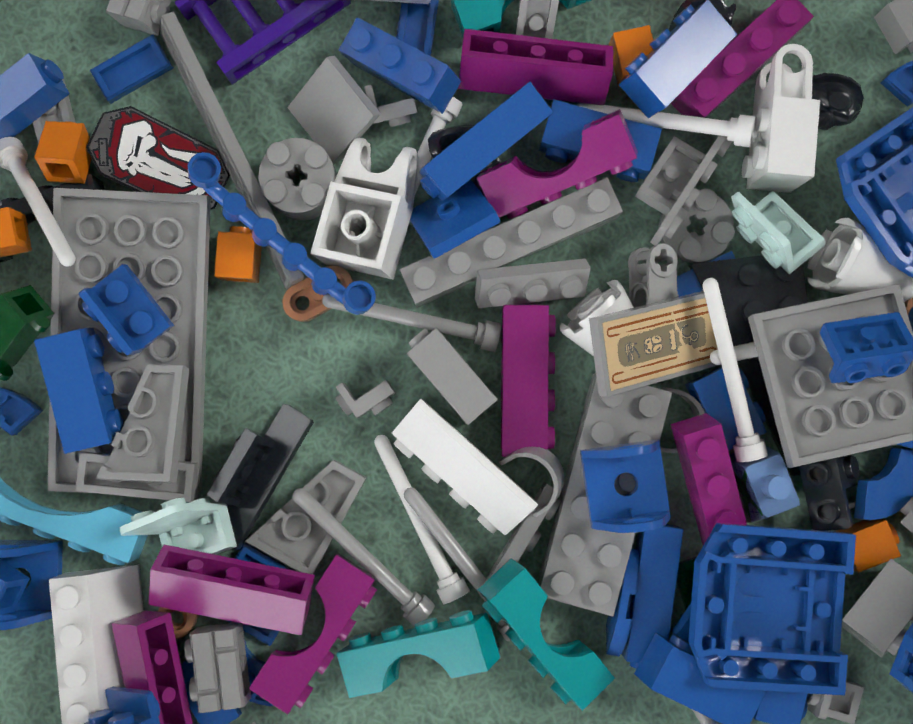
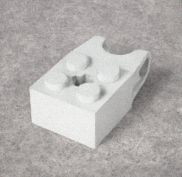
[742,44,820,193]
[310,138,418,280]

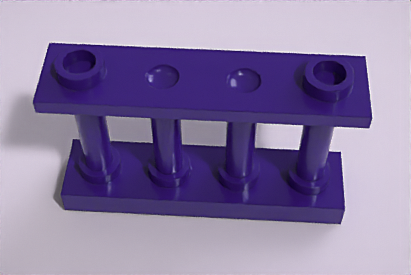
[174,0,351,85]

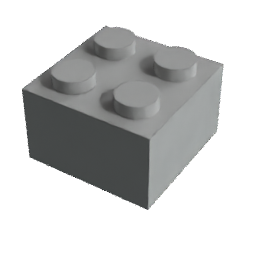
[842,559,913,658]

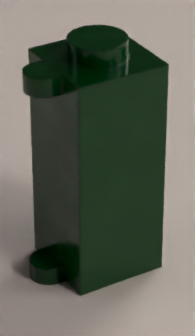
[0,285,55,381]

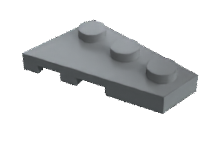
[96,364,189,483]
[245,460,367,575]

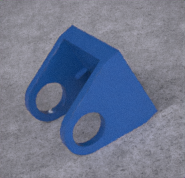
[580,440,671,533]
[0,540,63,630]

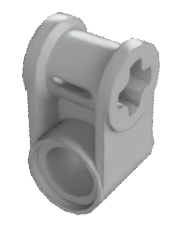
[628,243,678,307]

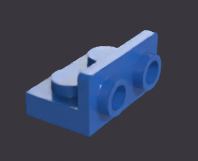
[78,264,175,355]
[820,312,913,383]
[84,686,160,724]

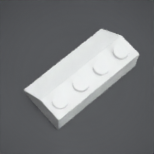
[392,399,538,535]
[49,564,144,724]

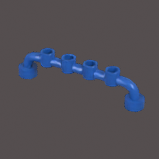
[188,152,376,315]

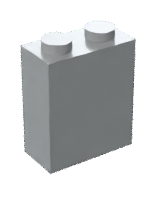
[407,328,498,425]

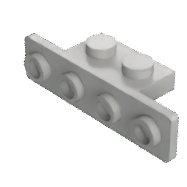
[635,118,733,246]

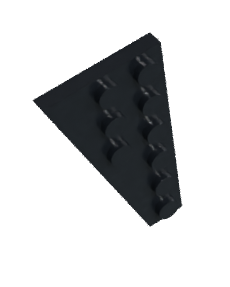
[688,255,808,476]

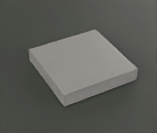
[287,55,381,164]

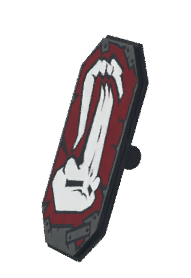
[87,106,230,210]

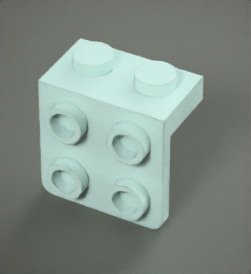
[731,191,825,275]
[119,498,237,555]

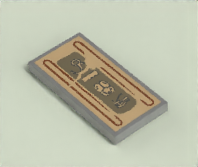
[589,291,718,397]

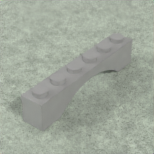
[400,177,623,308]

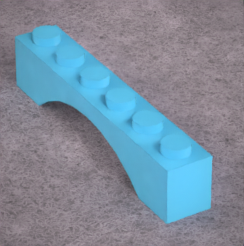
[0,477,148,565]

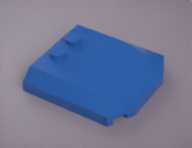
[836,107,913,278]
[688,523,856,696]

